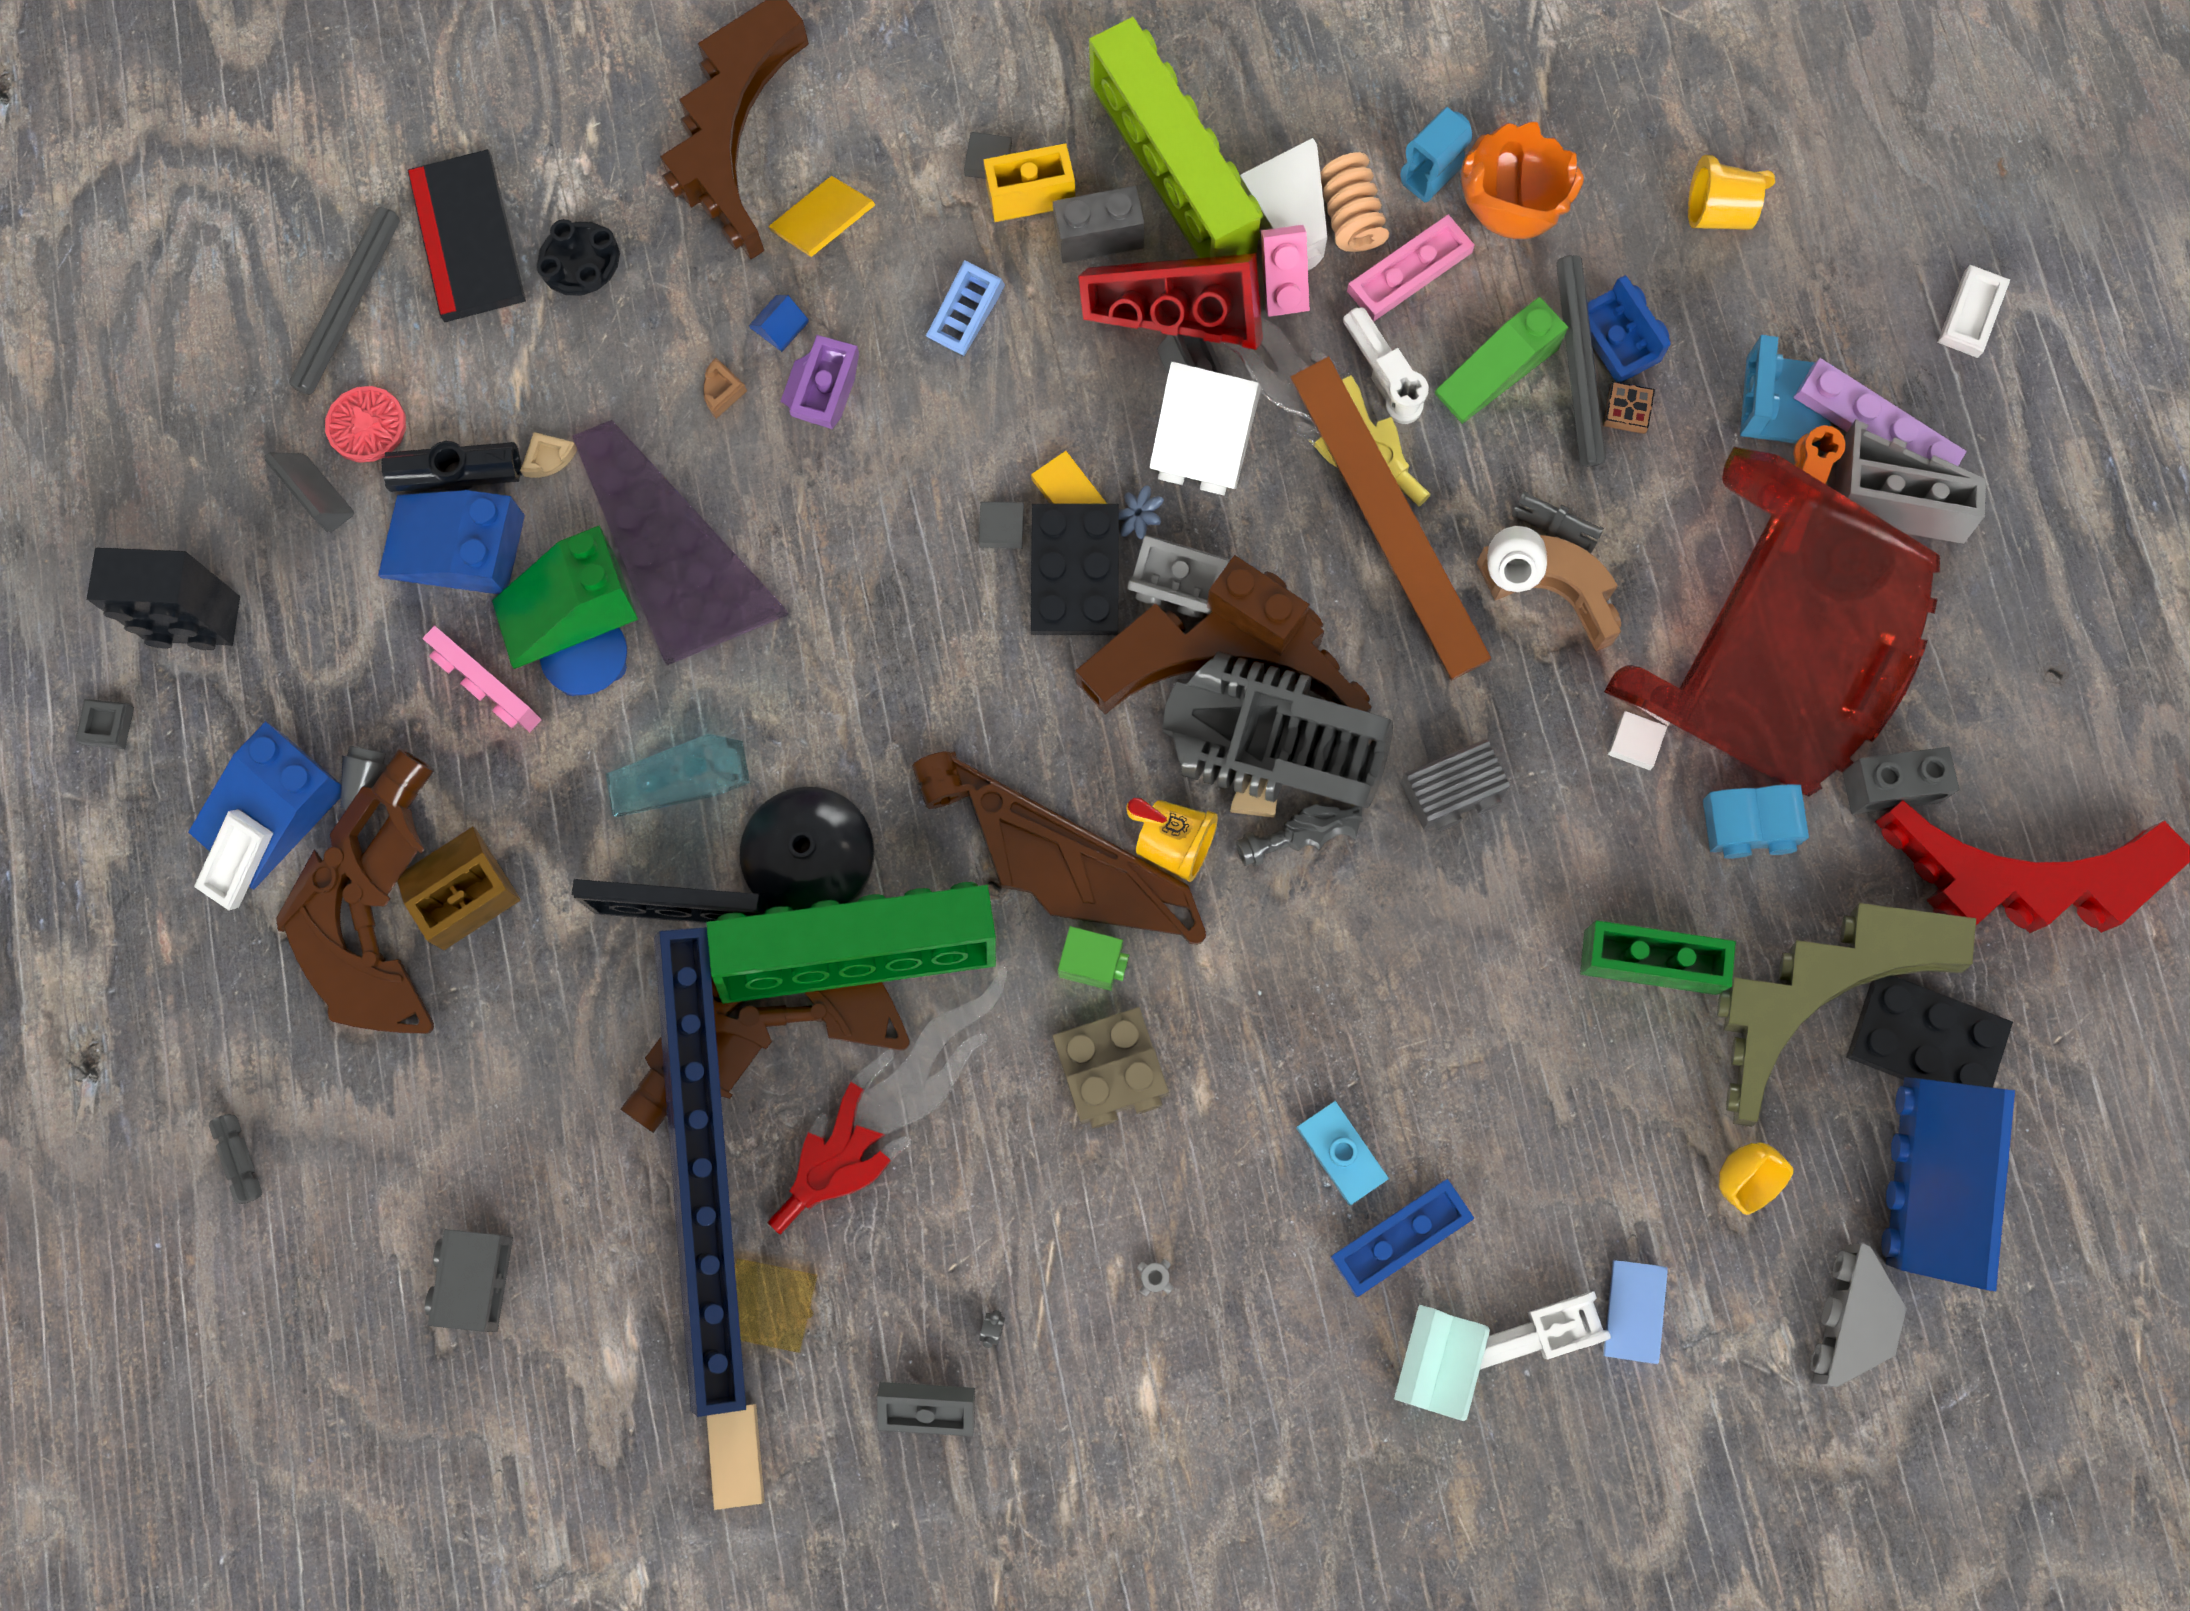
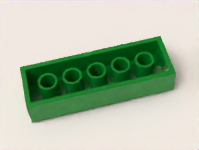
[706,882,996,1004]

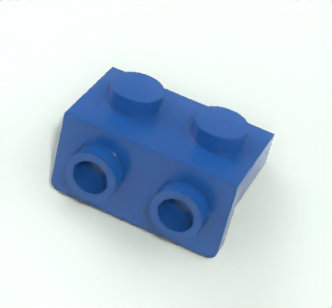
[1587,275,1671,383]

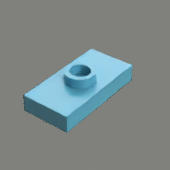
[1296,1101,1389,1206]

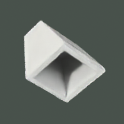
[1150,361,1262,496]

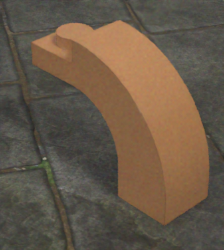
[1477,535,1621,651]

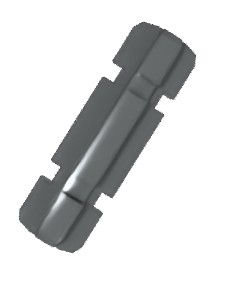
[209,1114,262,1204]

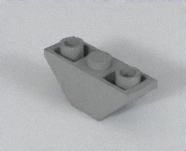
[1810,1243,1907,1388]

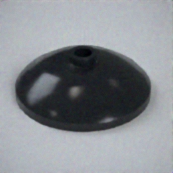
[739,787,875,910]

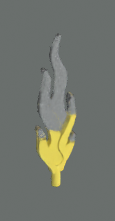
[1223,318,1431,507]

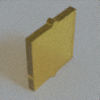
[735,1258,818,1353]

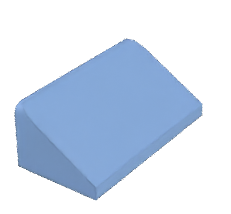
[1603,1260,1668,1364]

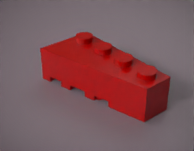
[1078,253,1263,350]

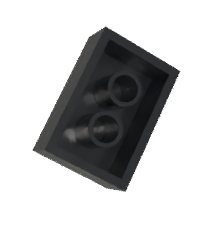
[87,547,240,650]

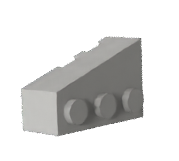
[1833,419,1986,544]

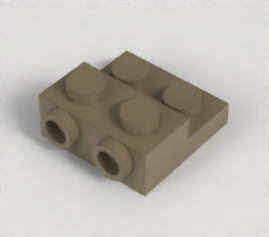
[1052,1007,1169,1129]

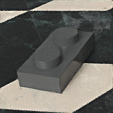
[877,1382,975,1436]

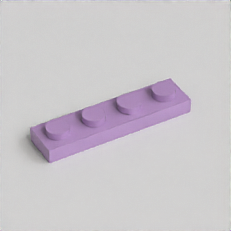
[1793,358,1967,466]

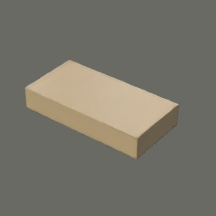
[707,1404,765,1510]

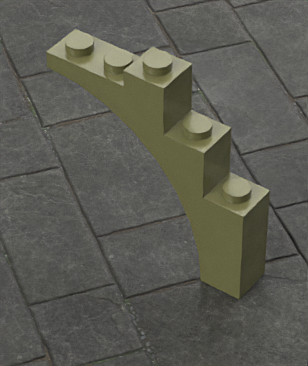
[1717,903,1976,1127]

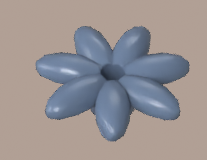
[1119,485,1164,540]

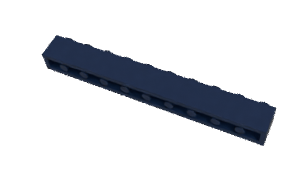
[654,927,746,1417]

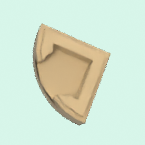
[520,432,578,478]
[1230,777,1277,818]

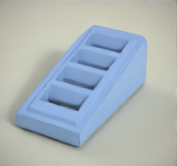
[926,260,1005,356]

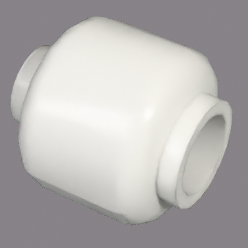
[1487,526,1547,592]

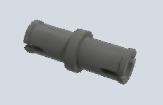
[1512,491,1604,553]

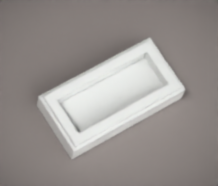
[1937,265,2010,358]
[194,809,273,910]

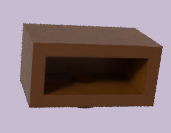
[1207,555,1310,656]

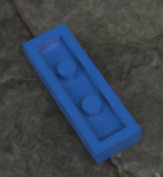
[1330,1178,1475,1297]

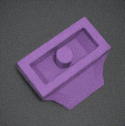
[781,335,859,429]

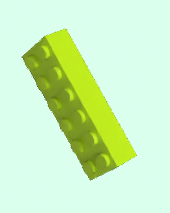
[1089,17,1263,258]

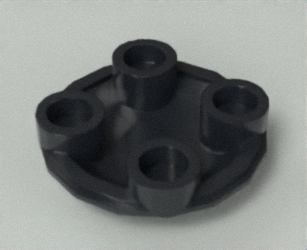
[537,219,620,296]

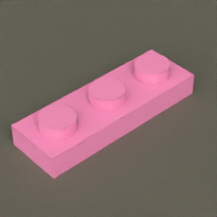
[1347,214,1475,322]
[422,625,542,733]

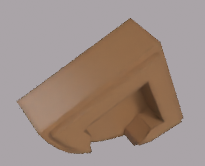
[703,358,747,419]

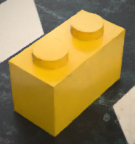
[983,143,1076,222]

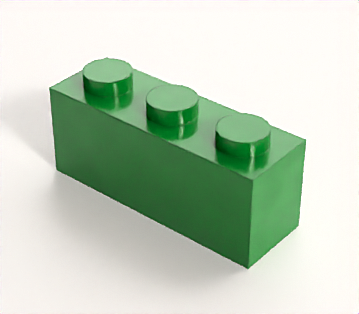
[1580,920,1736,995]

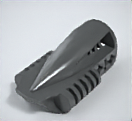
[1162,651,1393,808]

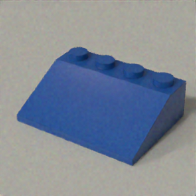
[1881,1077,2015,1291]

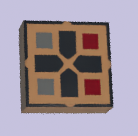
[1603,381,1655,434]

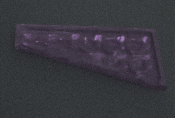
[572,420,788,666]

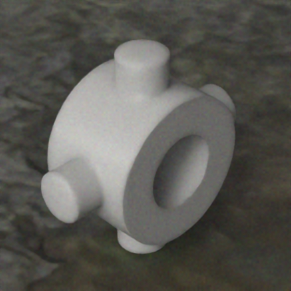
[1137,1259,1174,1297]

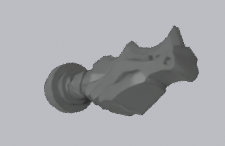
[1236,804,1364,866]

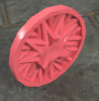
[325,386,406,463]

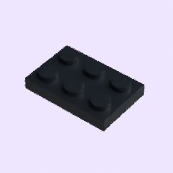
[1031,504,1119,635]
[1846,976,2013,1088]

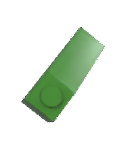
[1434,297,1568,424]

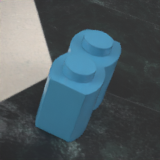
[1400,107,1472,203]
[1703,785,1809,859]

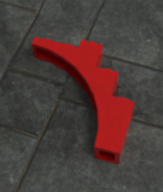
[1875,800,2190,933]

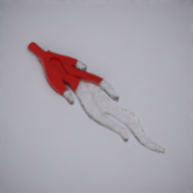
[767,965,1008,1235]

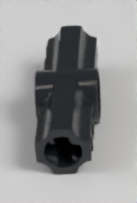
[382,441,522,492]

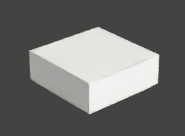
[1608,711,1668,770]

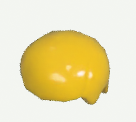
[1719,1143,1793,1215]

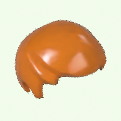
[1461,121,1584,239]

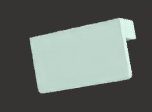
[1394,1305,1490,1421]

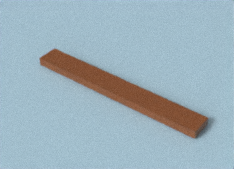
[1290,356,1491,681]

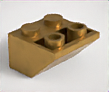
[397,826,521,950]

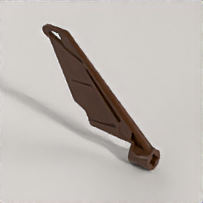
[912,751,1206,945]

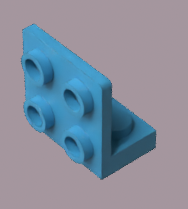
[1740,335,1833,447]

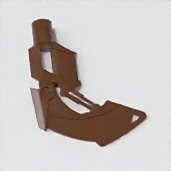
[276,748,434,1034]
[620,976,910,1133]

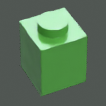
[1058,926,1130,991]

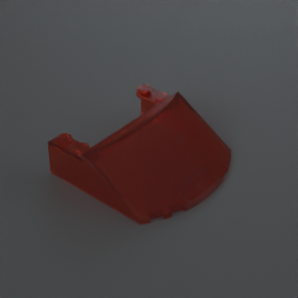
[1604,447,1940,797]

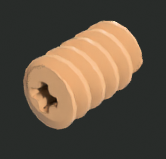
[1320,152,1389,252]

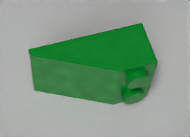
[492,525,638,669]

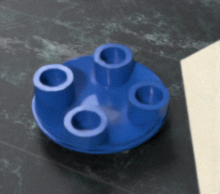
[540,628,627,696]

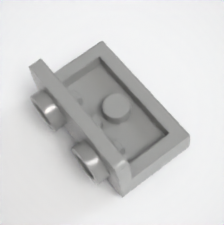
[1127,535,1230,618]

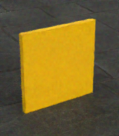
[769,175,875,257]

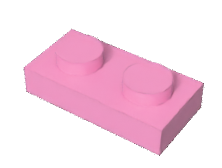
[1261,225,1310,317]

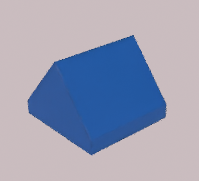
[749,295,809,352]

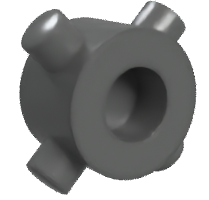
[979,1310,1005,1348]

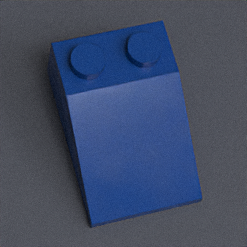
[378,490,525,595]
[188,721,341,890]

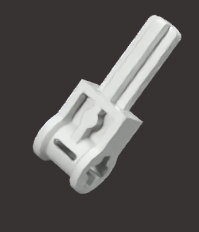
[1343,307,1429,424]
[1480,1291,1611,1370]

